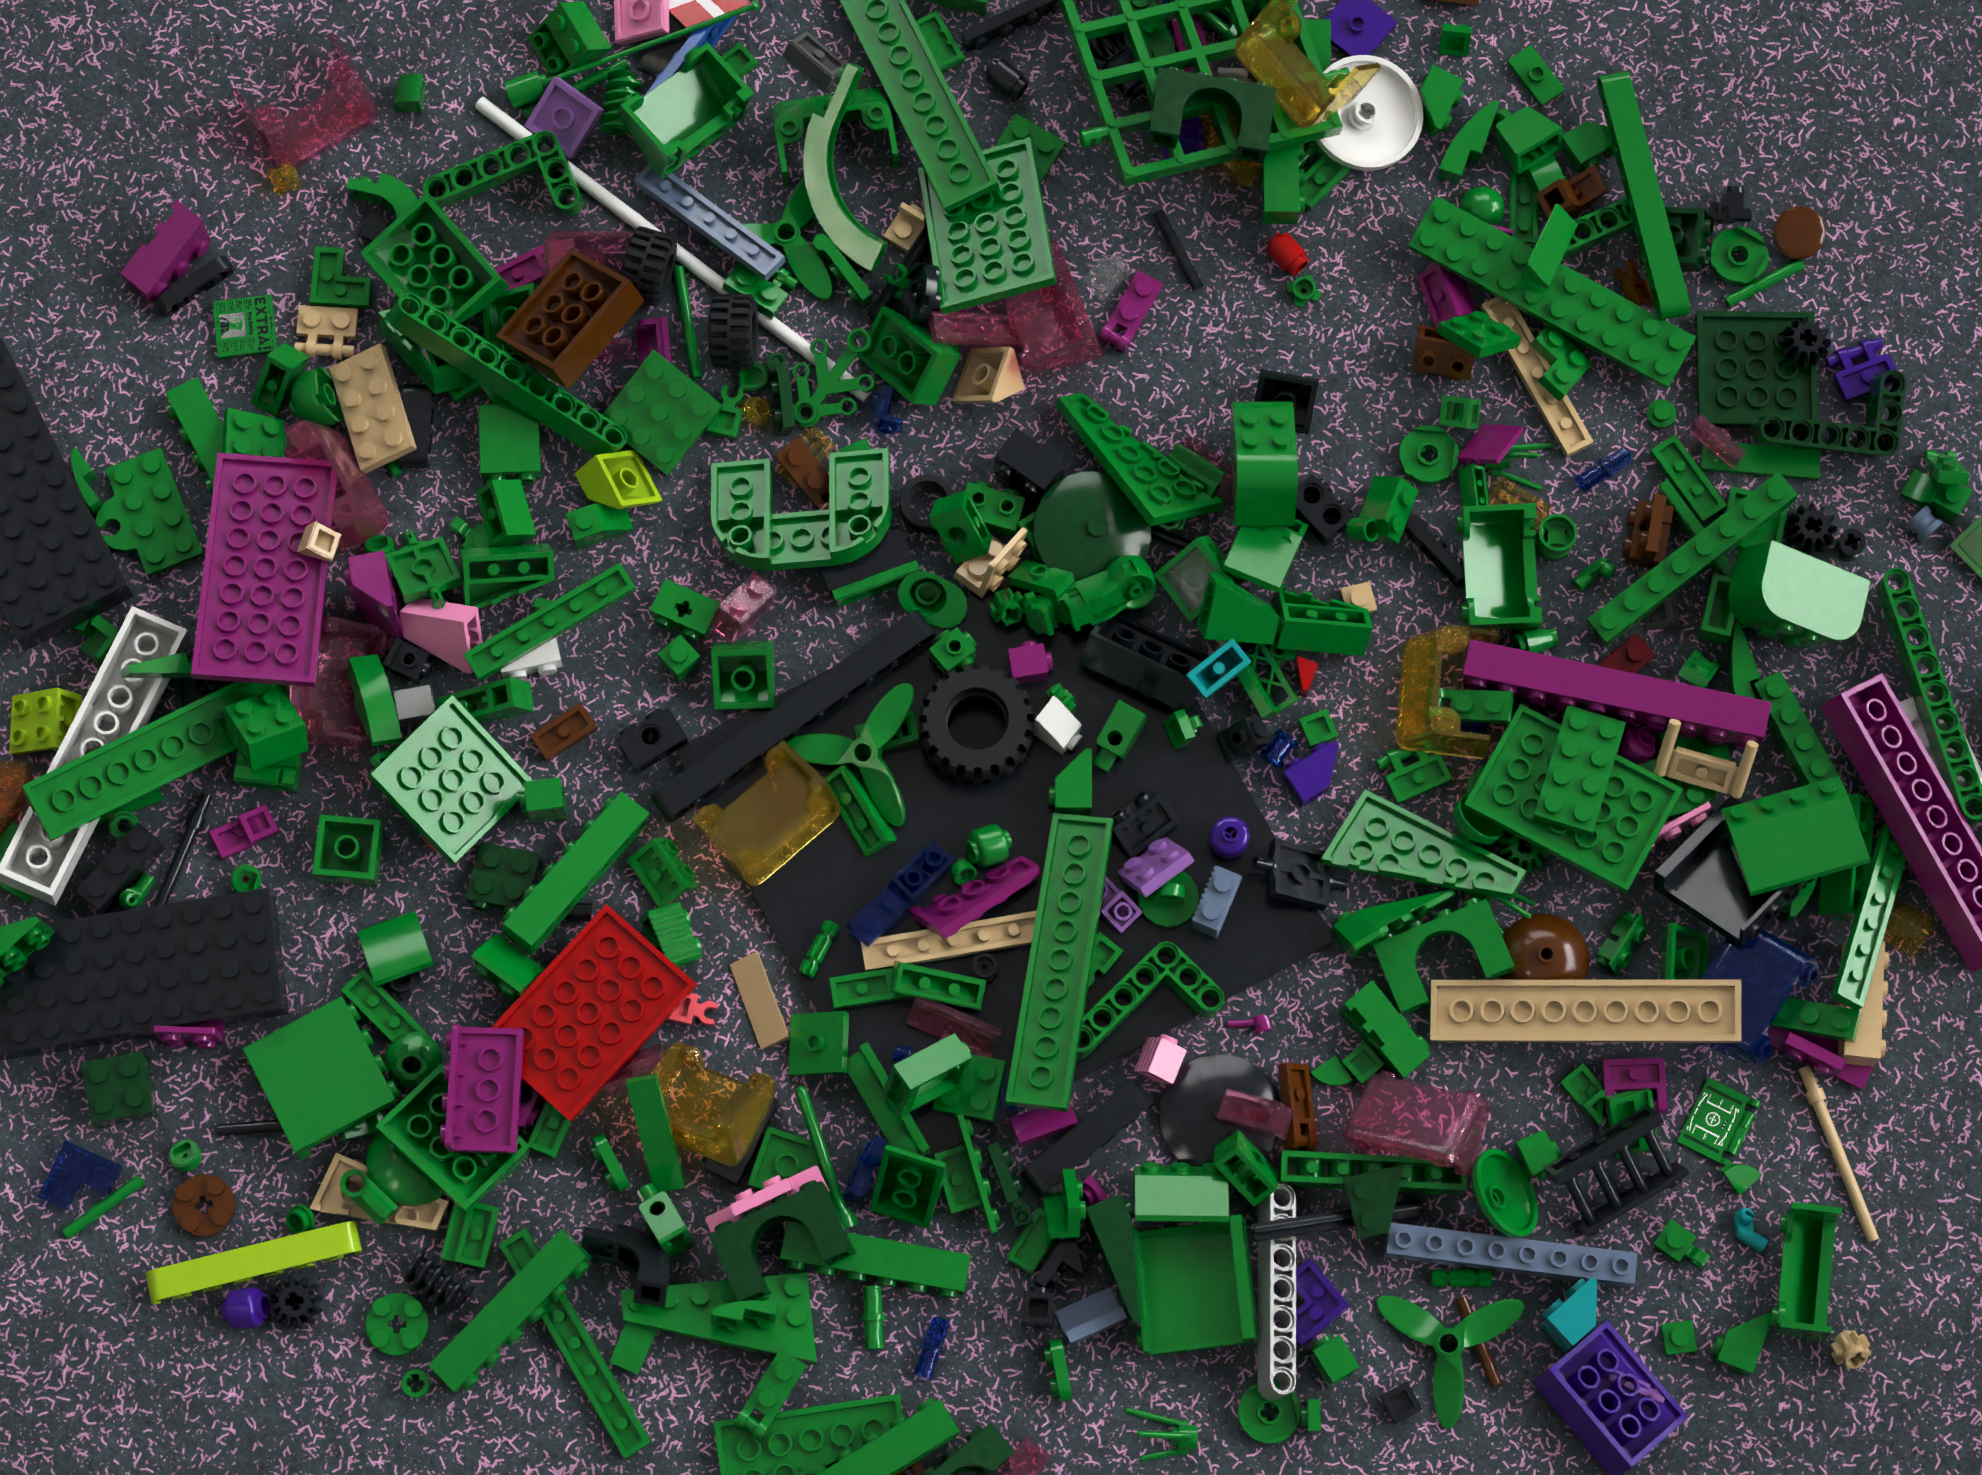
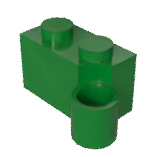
[1346,476,1419,544]

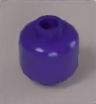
[1209,816,1250,859]
[221,1287,270,1330]

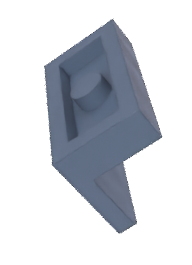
[1055,1287,1127,1346]

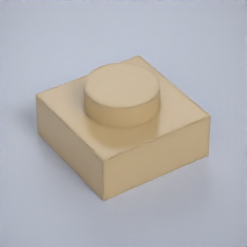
[1340,581,1377,613]

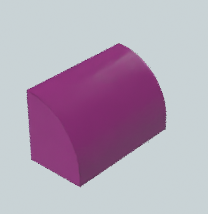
[1008,1103,1078,1148]

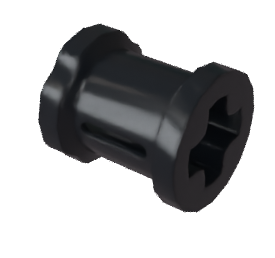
[1834,529,1866,562]

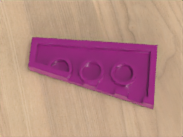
[909,856,1042,939]

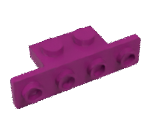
[1752,1009,1874,1090]

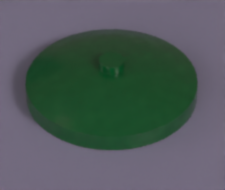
[1032,471,1151,582]

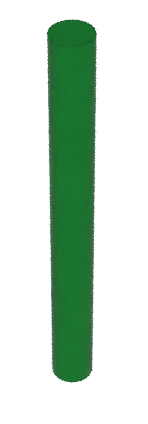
[521,58,630,120]
[673,266,703,380]

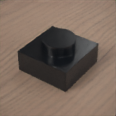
[1379,1381,1422,1425]

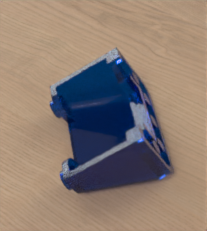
[1700,929,1821,1069]

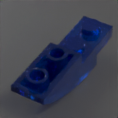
[846,840,955,948]

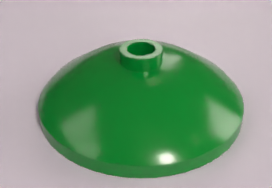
[366,1132,445,1206]
[1471,1149,1538,1238]

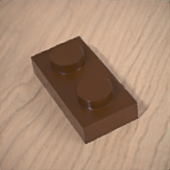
[530,702,598,762]

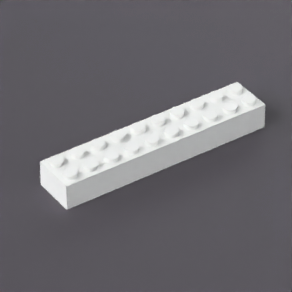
[0,606,189,906]

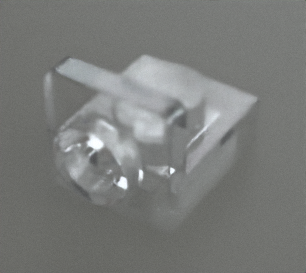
[1082,254,1133,301]

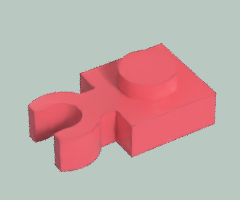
[667,993,719,1026]

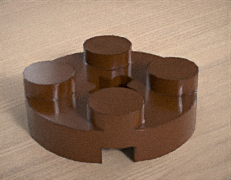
[172,1174,236,1237]

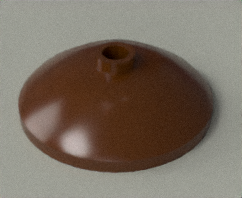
[1502,914,1589,980]

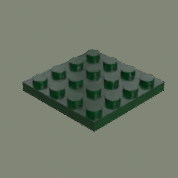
[1695,311,1818,428]

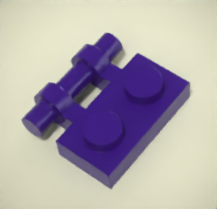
[1825,337,1896,403]

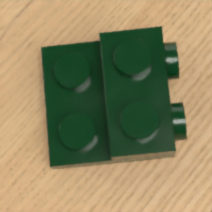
[1639,207,1714,272]
[466,842,540,915]

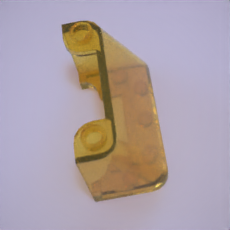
[691,740,841,886]
[644,1041,776,1166]

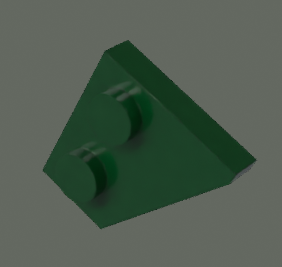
[1343,1165,1403,1239]

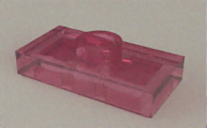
[1689,414,1746,468]

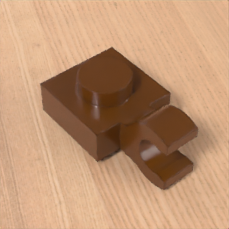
[1613,261,1654,310]

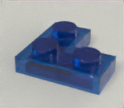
[37,1140,123,1211]

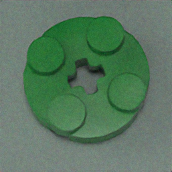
[1709,227,1769,286]
[1398,425,1459,485]
[366,1293,429,1356]
[1237,1381,1301,1445]

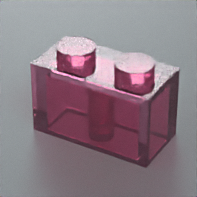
[710,572,777,644]

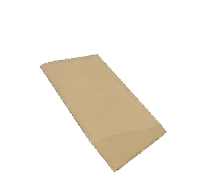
[730,951,790,1050]

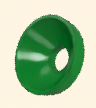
[1453,794,1504,844]
[386,1032,442,1088]

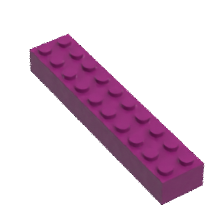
[1463,639,1772,751]
[1820,673,1982,973]

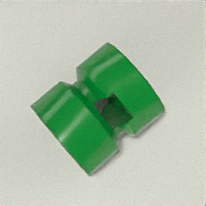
[1534,514,1577,562]

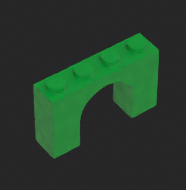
[1373,897,1515,1015]

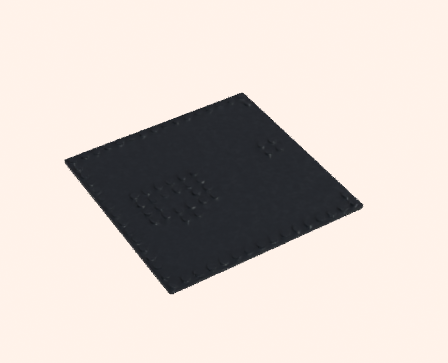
[677,560,1332,1159]

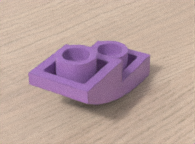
[1100,876,1143,933]

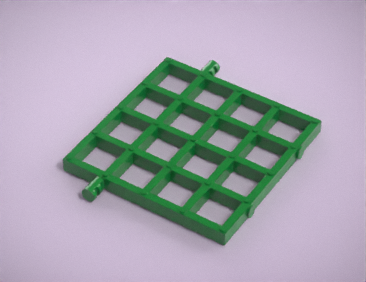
[1058,0,1352,187]

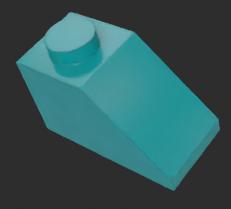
[1186,638,1252,699]

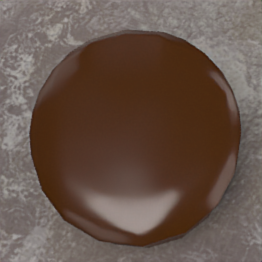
[1773,206,1826,259]

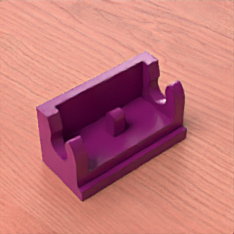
[635,316,672,366]

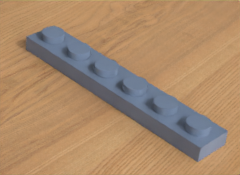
[634,165,785,281]

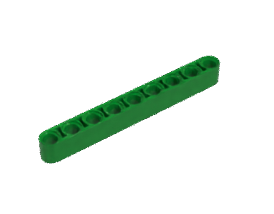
[1597,71,1690,321]
[388,293,627,456]
[1876,568,1982,827]

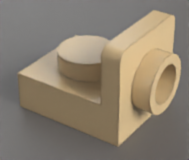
[883,202,926,253]

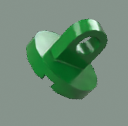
[1137,871,1199,929]

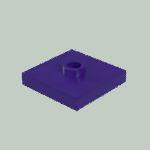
[1325,0,1398,57]

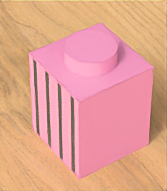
[1134,1034,1187,1084]

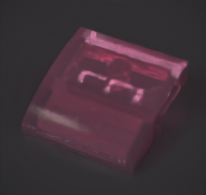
[605,1042,666,1096]

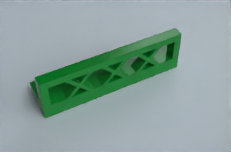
[1216,640,1300,719]
[847,1042,930,1157]

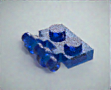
[842,1135,887,1202]

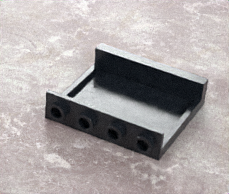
[1654,796,1814,948]

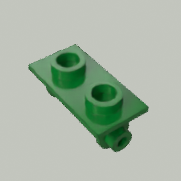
[1596,911,1647,976]

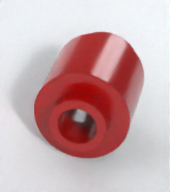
[1266,232,1310,276]

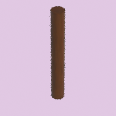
[1455,1296,1502,1388]

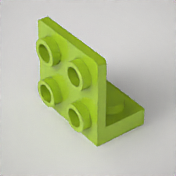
[9,688,82,755]

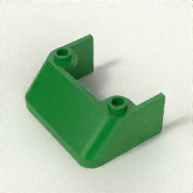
[771,88,899,188]
[1770,1202,1842,1343]

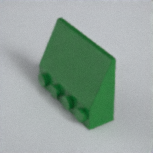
[360,193,510,324]
[1721,776,1871,896]
[375,1064,531,1212]

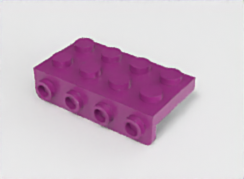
[440,1024,525,1154]

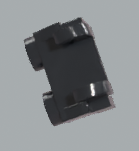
[1709,186,1752,223]

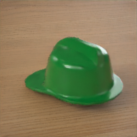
[898,571,968,628]

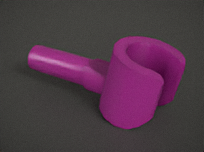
[1228,1014,1272,1035]

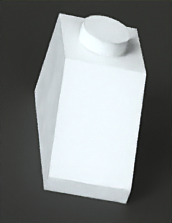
[1034,696,1083,755]

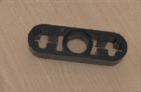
[155,255,235,317]

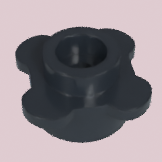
[384,972,421,1000]

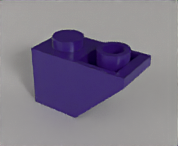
[1282,740,1338,807]

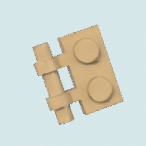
[294,305,359,360]

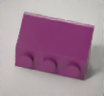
[344,550,405,641]

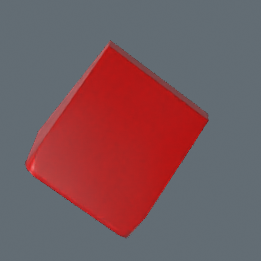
[1294,656,1318,697]

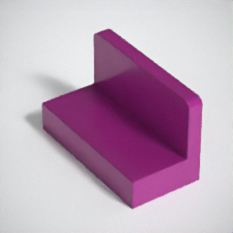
[1416,264,1477,328]

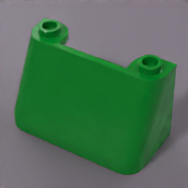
[618,42,754,179]
[1456,503,1542,630]

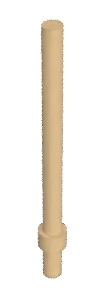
[1798,1065,1879,1243]

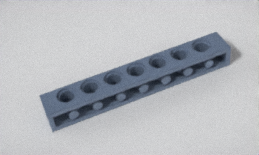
[1383,1222,1638,1288]

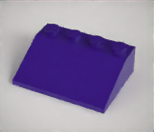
[1532,1320,1689,1475]

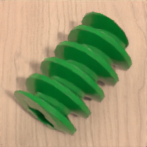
[599,70,643,135]

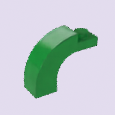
[346,173,418,219]

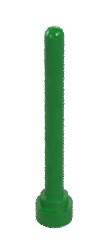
[795,1086,858,1229]

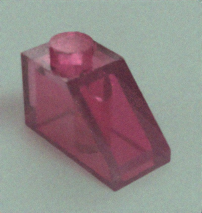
[1217,1088,1294,1140]

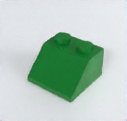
[711,640,776,710]

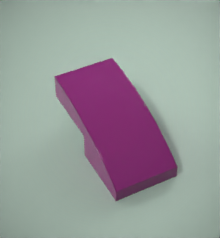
[208,804,279,861]

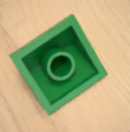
[1659,923,1709,980]

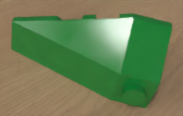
[1331,889,1456,961]

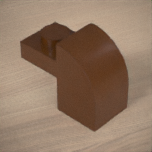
[1535,165,1610,218]

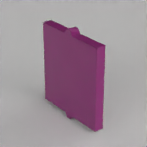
[1457,423,1524,465]

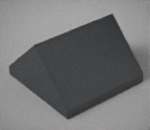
[1254,369,1319,434]

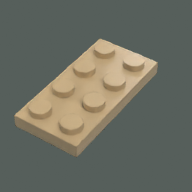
[329,343,417,474]

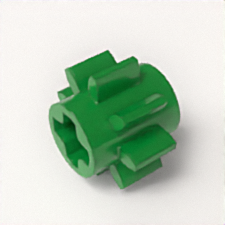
[988,587,1024,626]

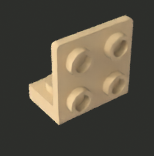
[953,527,1028,598]

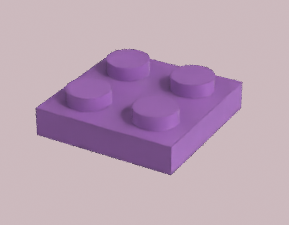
[524,77,604,159]
[1117,837,1194,897]

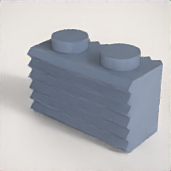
[1190,866,1242,938]

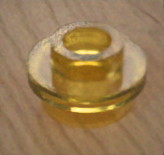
[743,397,771,426]

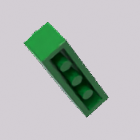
[1458,464,1489,506]

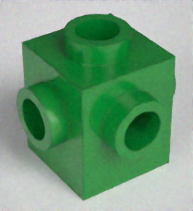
[929,627,977,677]

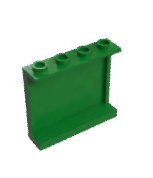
[242,996,401,1161]
[1133,1214,1259,1357]

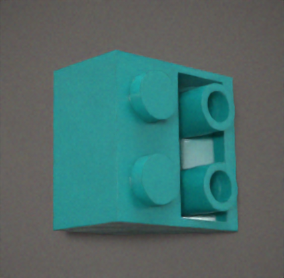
[1539,1277,1597,1352]

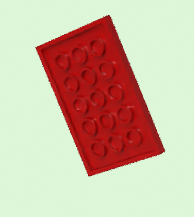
[491,904,697,1123]

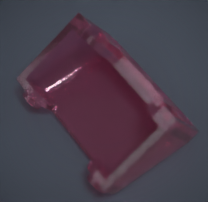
[1004,238,1104,373]
[284,420,389,553]
[290,616,388,749]
[1342,1070,1491,1177]

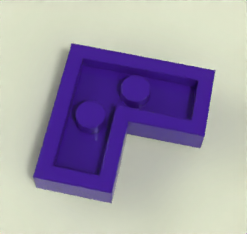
[1296,1258,1351,1347]

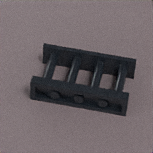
[1544,1105,1690,1237]

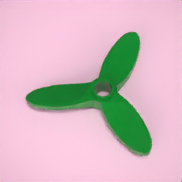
[707,177,832,301]
[785,683,914,827]
[1377,1295,1525,1429]

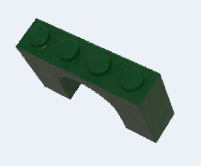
[1146,67,1276,164]
[708,1180,856,1301]

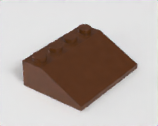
[495,248,645,389]

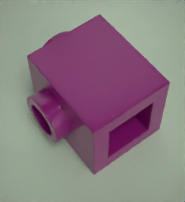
[1007,641,1053,684]

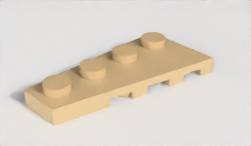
[310,1152,450,1232]

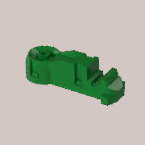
[1021,555,1156,636]

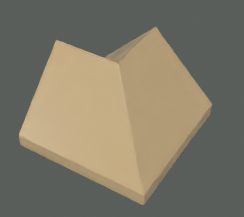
[952,347,1025,404]

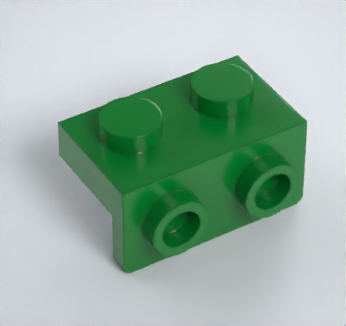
[1043,1169,1086,1239]

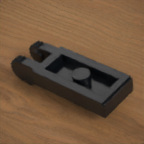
[1404,514,1465,588]

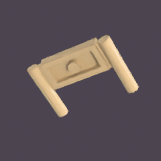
[1653,719,1759,798]

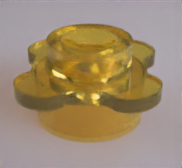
[267,163,301,195]

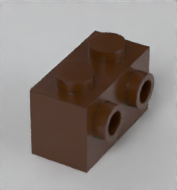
[1411,325,1475,380]

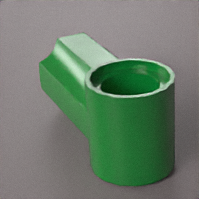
[340,1169,399,1226]

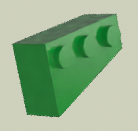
[1270,584,1373,656]
[1340,980,1431,1082]

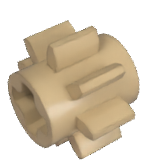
[1831,1330,1871,1369]

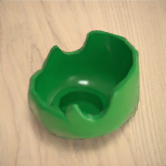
[1460,186,1505,226]

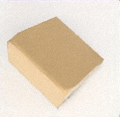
[297,521,342,562]

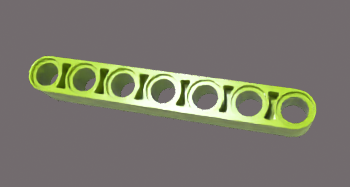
[145,1221,362,1304]

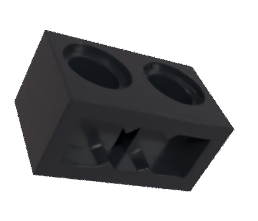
[1295,474,1353,547]

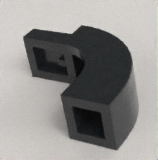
[582,1224,670,1307]

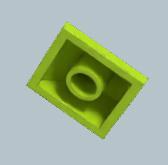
[575,450,663,509]

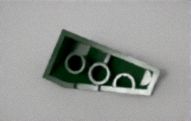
[1083,1194,1140,1328]

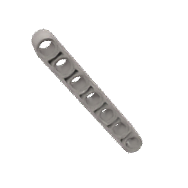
[1258,1183,1296,1401]

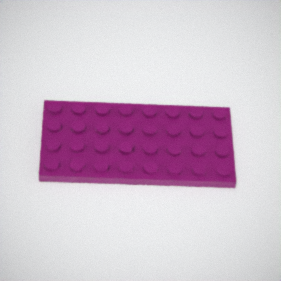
[191,452,339,687]

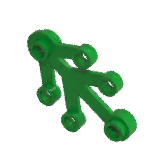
[792,328,876,428]

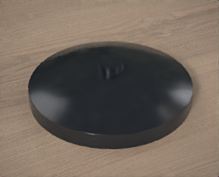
[1159,1054,1282,1166]

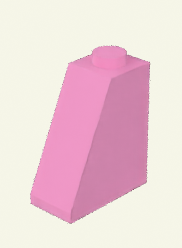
[399,598,483,674]

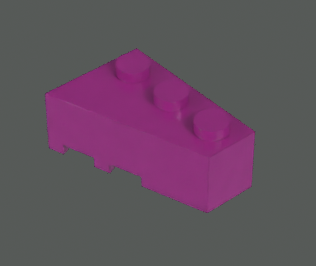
[121,199,211,304]

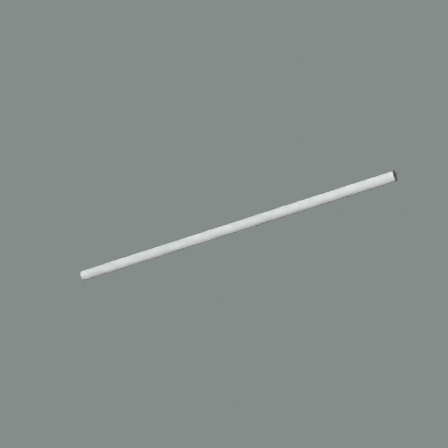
[475,97,872,402]

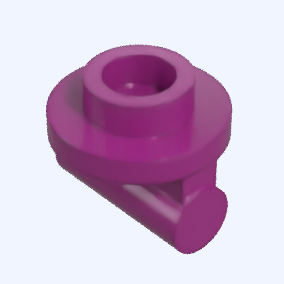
[1080,1175,1109,1207]

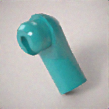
[1733,1208,1769,1253]

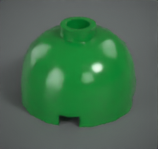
[289,367,344,428]

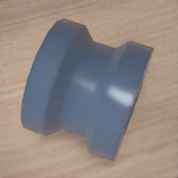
[1905,505,1944,543]

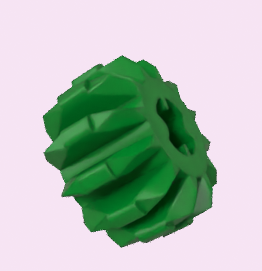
[1498,830,1549,875]

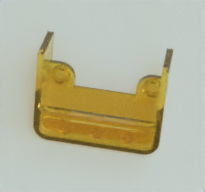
[1235,0,1381,128]
[1394,625,1499,759]

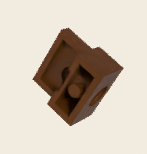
[1622,494,1674,569]

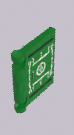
[1677,1077,1761,1166]

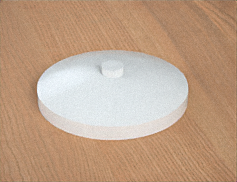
[1307,55,1424,171]

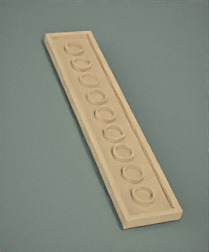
[1430,980,1742,1043]

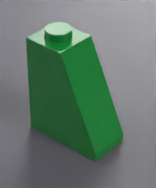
[1197,572,1281,645]

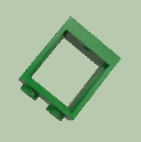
[883,1033,972,1118]

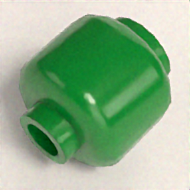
[965,824,1012,868]

